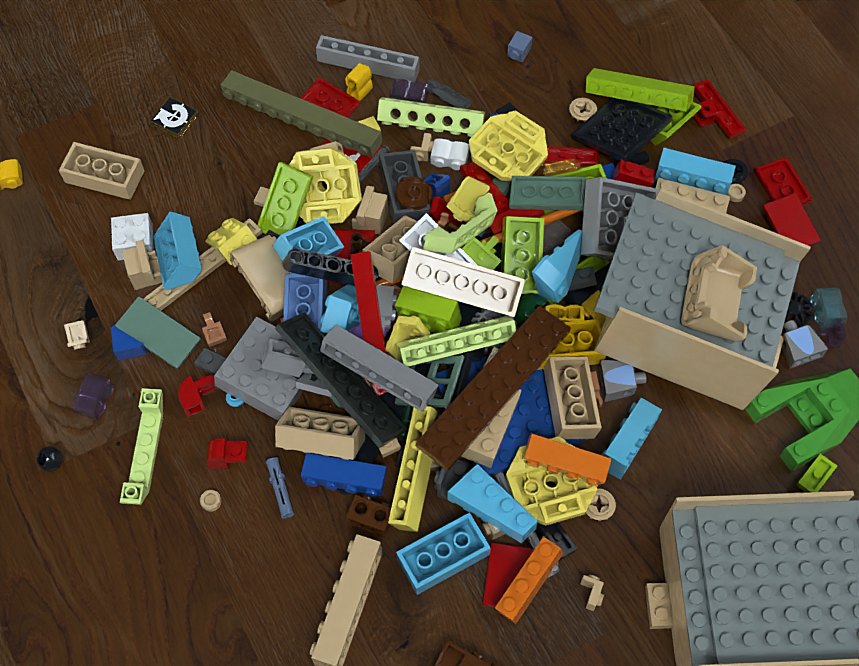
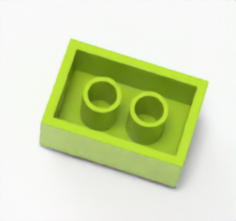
[395,286,462,333]

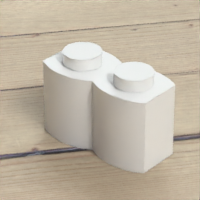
[430,139,470,170]

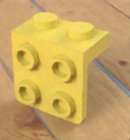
[446,176,490,223]
[205,218,258,265]
[386,316,431,361]

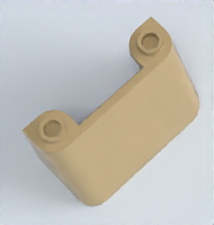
[230,235,290,322]
[681,245,757,342]

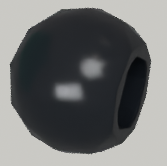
[37,446,63,472]

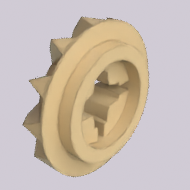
[569,98,597,122]
[586,489,616,521]

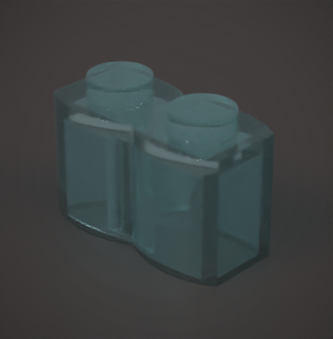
[810,287,847,328]

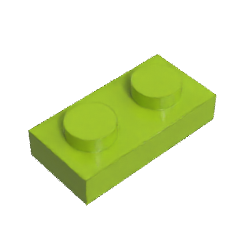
[796,453,837,493]

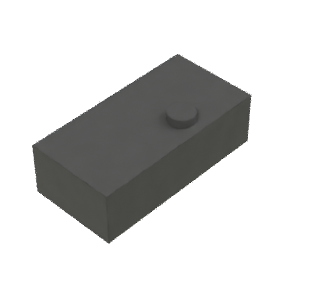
[378,150,431,225]

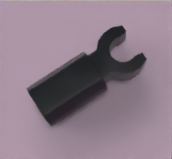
[616,151,650,165]

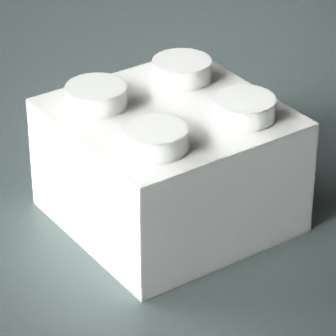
[111,213,154,260]

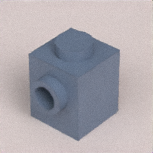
[507,31,532,62]

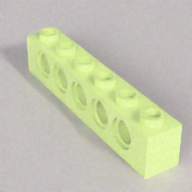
[377,97,485,137]
[396,316,516,366]

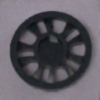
[785,292,813,326]

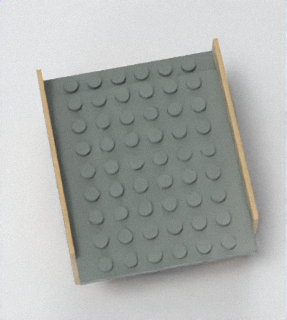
[594,188,811,410]
[645,491,859,666]

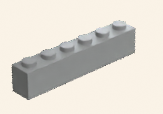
[316,35,420,83]
[320,325,438,412]

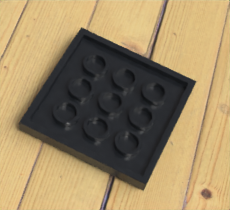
[571,98,672,162]

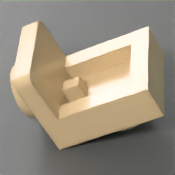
[410,133,434,161]
[64,320,90,350]
[580,575,604,611]

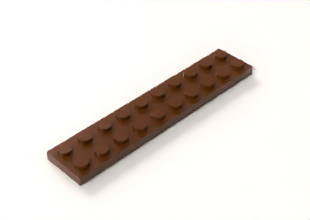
[415,306,571,471]

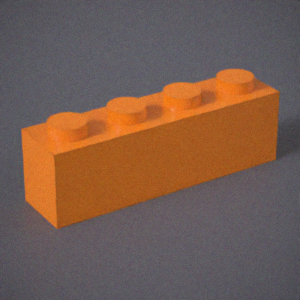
[522,434,611,486]
[495,536,564,624]

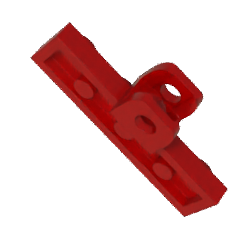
[693,79,746,139]
[459,162,510,214]

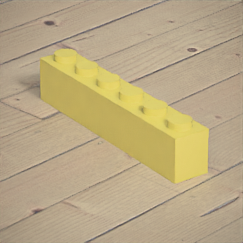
[388,406,438,532]

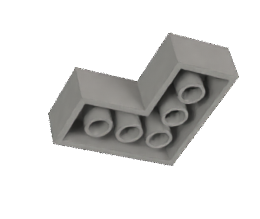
[581,177,659,260]
[214,317,303,421]

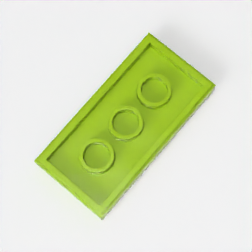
[257,162,313,239]

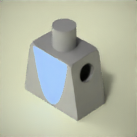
[782,320,828,369]
[598,360,646,402]

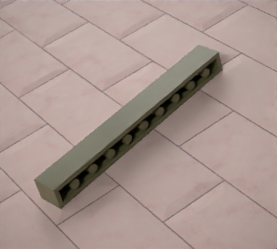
[221,70,383,158]

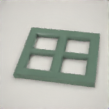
[395,355,464,409]

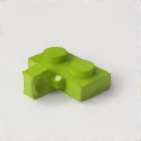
[462,236,501,270]

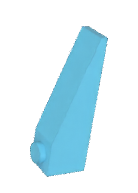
[532,229,582,303]

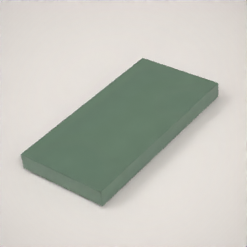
[509,176,586,211]
[115,296,201,370]

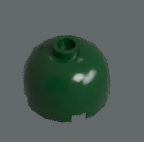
[514,293,549,327]

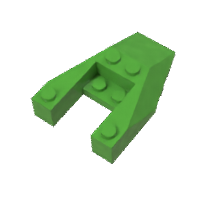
[745,368,859,472]

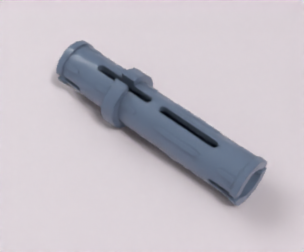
[266,457,294,519]

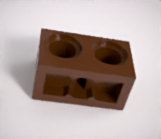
[346,495,391,537]

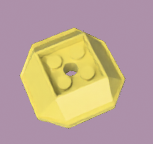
[469,110,548,182]
[289,147,362,224]
[506,436,598,526]

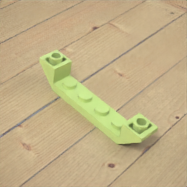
[423,193,497,253]
[120,388,163,505]

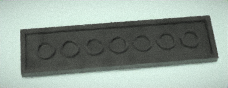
[275,312,407,448]

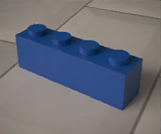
[301,453,387,497]

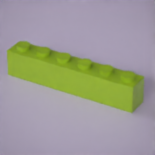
[586,68,695,112]

